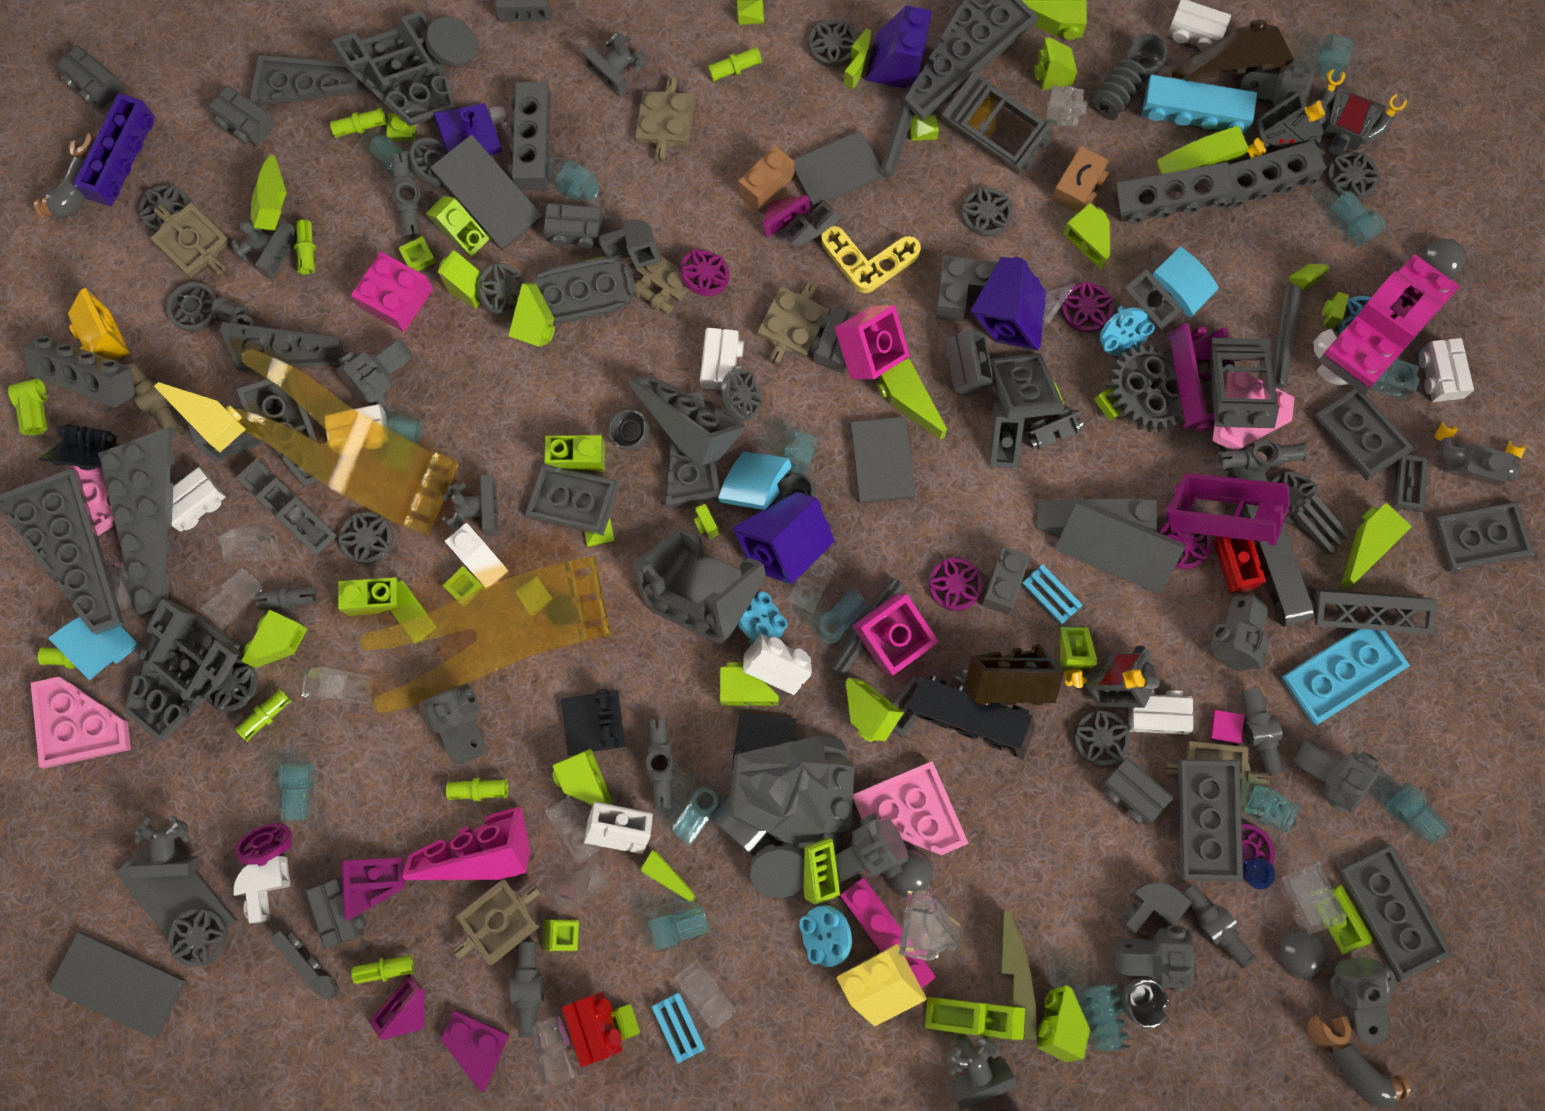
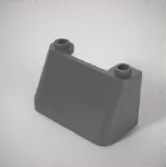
[632,527,766,644]

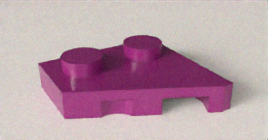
[341,857,405,921]
[441,1010,510,1092]

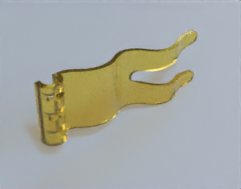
[223,349,459,536]
[360,556,612,713]

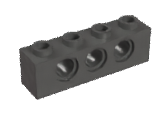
[508,82,551,190]
[1219,140,1326,209]
[1117,162,1233,224]
[23,336,135,407]

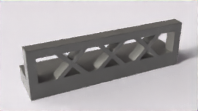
[1311,588,1437,634]

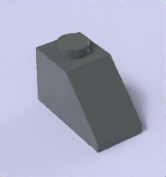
[990,402,1025,468]

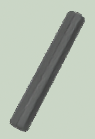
[880,84,914,178]
[1273,285,1302,388]
[832,578,904,677]

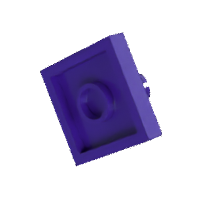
[434,103,502,155]

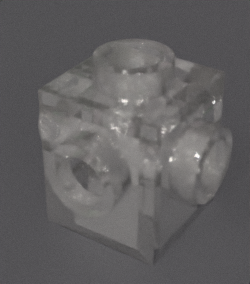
[1045,85,1087,127]

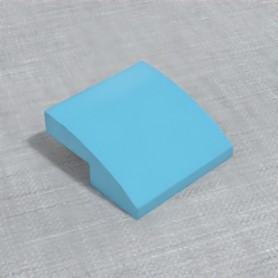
[1153,246,1219,318]
[718,452,792,510]
[48,616,139,680]

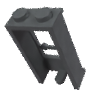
[942,71,1053,175]
[1209,338,1279,428]

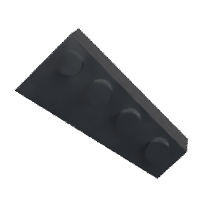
[909,676,1035,760]

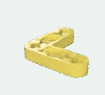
[821,226,921,293]

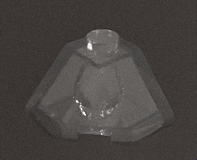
[898,890,961,961]

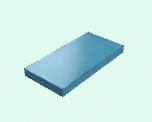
[1280,619,1410,726]

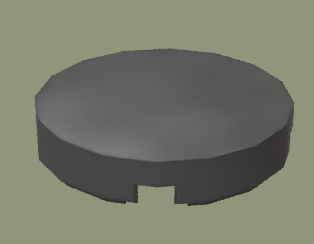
[425,17,478,68]
[750,844,804,898]

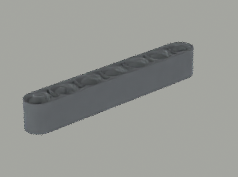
[1219,442,1314,627]

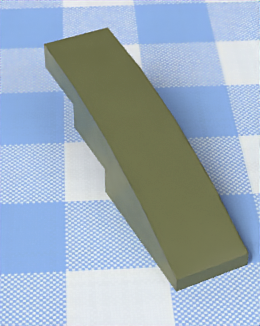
[998,911,1037,1040]

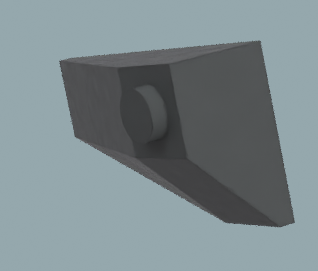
[236,371,331,486]
[629,375,746,466]
[1037,498,1157,537]

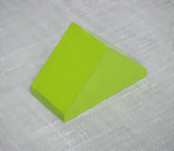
[1060,627,1097,672]

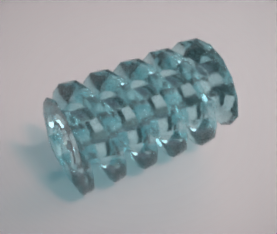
[1080,983,1130,1051]

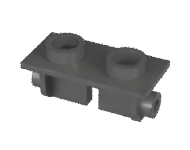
[1023,407,1083,449]

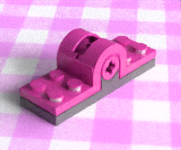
[1318,254,1460,395]

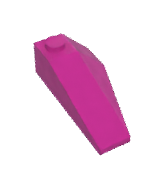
[402,806,530,880]

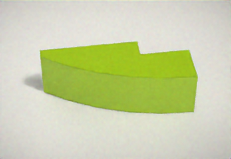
[1156,126,1249,174]
[251,155,287,230]
[925,997,1025,1040]

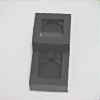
[780,200,841,246]

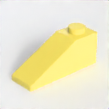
[154,382,246,452]

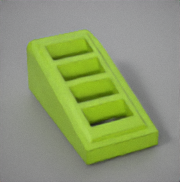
[804,837,840,905]
[641,850,696,902]

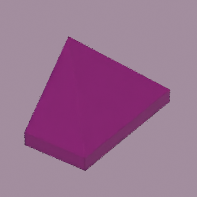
[763,195,810,239]
[369,974,425,1040]

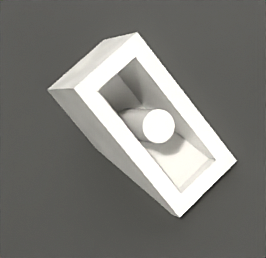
[445,523,508,589]

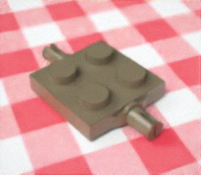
[635,77,696,162]
[150,202,230,278]
[757,281,830,365]
[1165,741,1269,807]
[452,878,542,966]

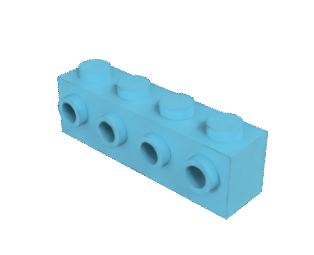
[1141,75,1257,134]

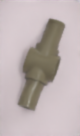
[127,363,183,435]

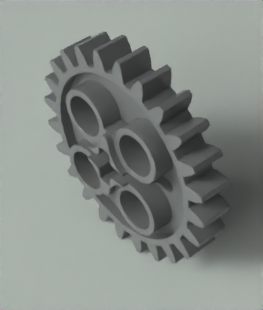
[1106,345,1184,433]

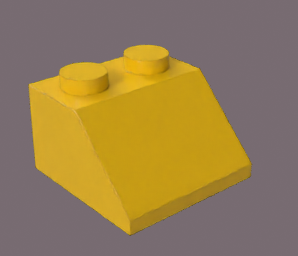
[68,288,130,360]

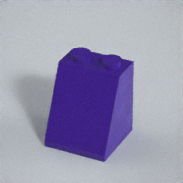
[865,5,932,89]
[970,257,1046,351]
[733,492,835,584]

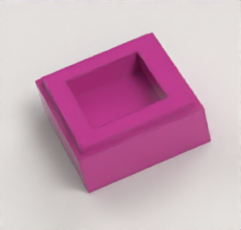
[1209,710,1244,745]

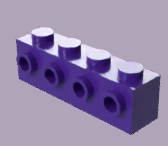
[73,93,155,207]

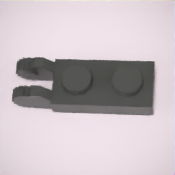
[271,930,340,999]

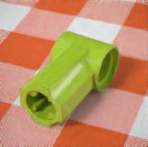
[8,378,48,436]

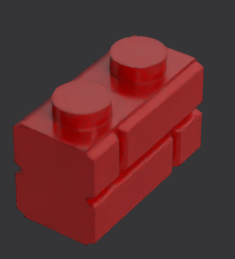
[1213,536,1266,594]
[561,992,623,1068]

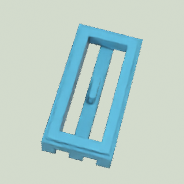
[1021,564,1082,626]
[652,992,706,1063]

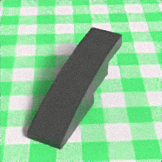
[236,458,337,556]

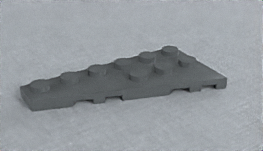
[904,0,1039,121]
[98,427,176,615]
[0,468,124,634]

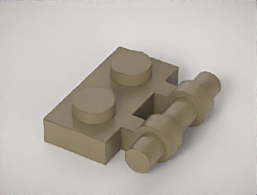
[634,256,695,315]

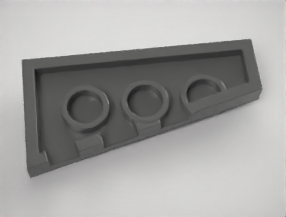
[250,55,361,106]

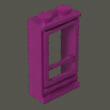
[1166,324,1235,432]
[1166,473,1290,546]

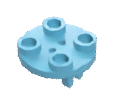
[1099,305,1155,356]
[738,591,788,645]
[799,905,852,967]

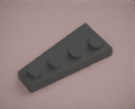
[220,322,345,370]
[666,391,720,508]

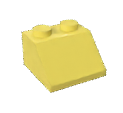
[836,943,927,1026]

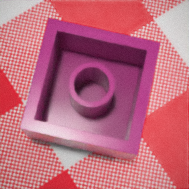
[351,251,433,332]
[834,305,910,379]
[852,593,939,676]

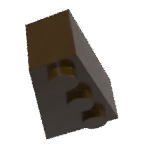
[964,644,1064,705]

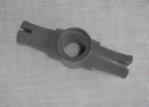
[390,153,421,237]
[1217,440,1308,472]
[1242,687,1284,776]
[646,719,674,809]
[1182,884,1256,969]
[510,942,544,1038]

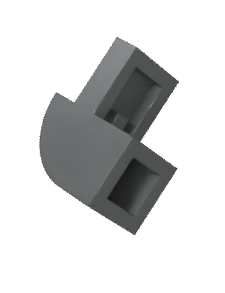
[599,219,662,269]
[710,796,781,857]
[1120,883,1192,933]

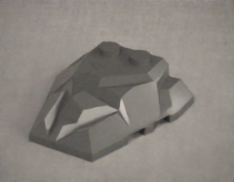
[331,11,455,126]
[124,598,240,742]
[730,736,855,856]

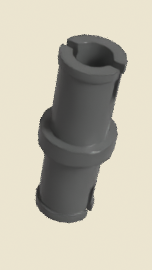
[255,586,317,610]

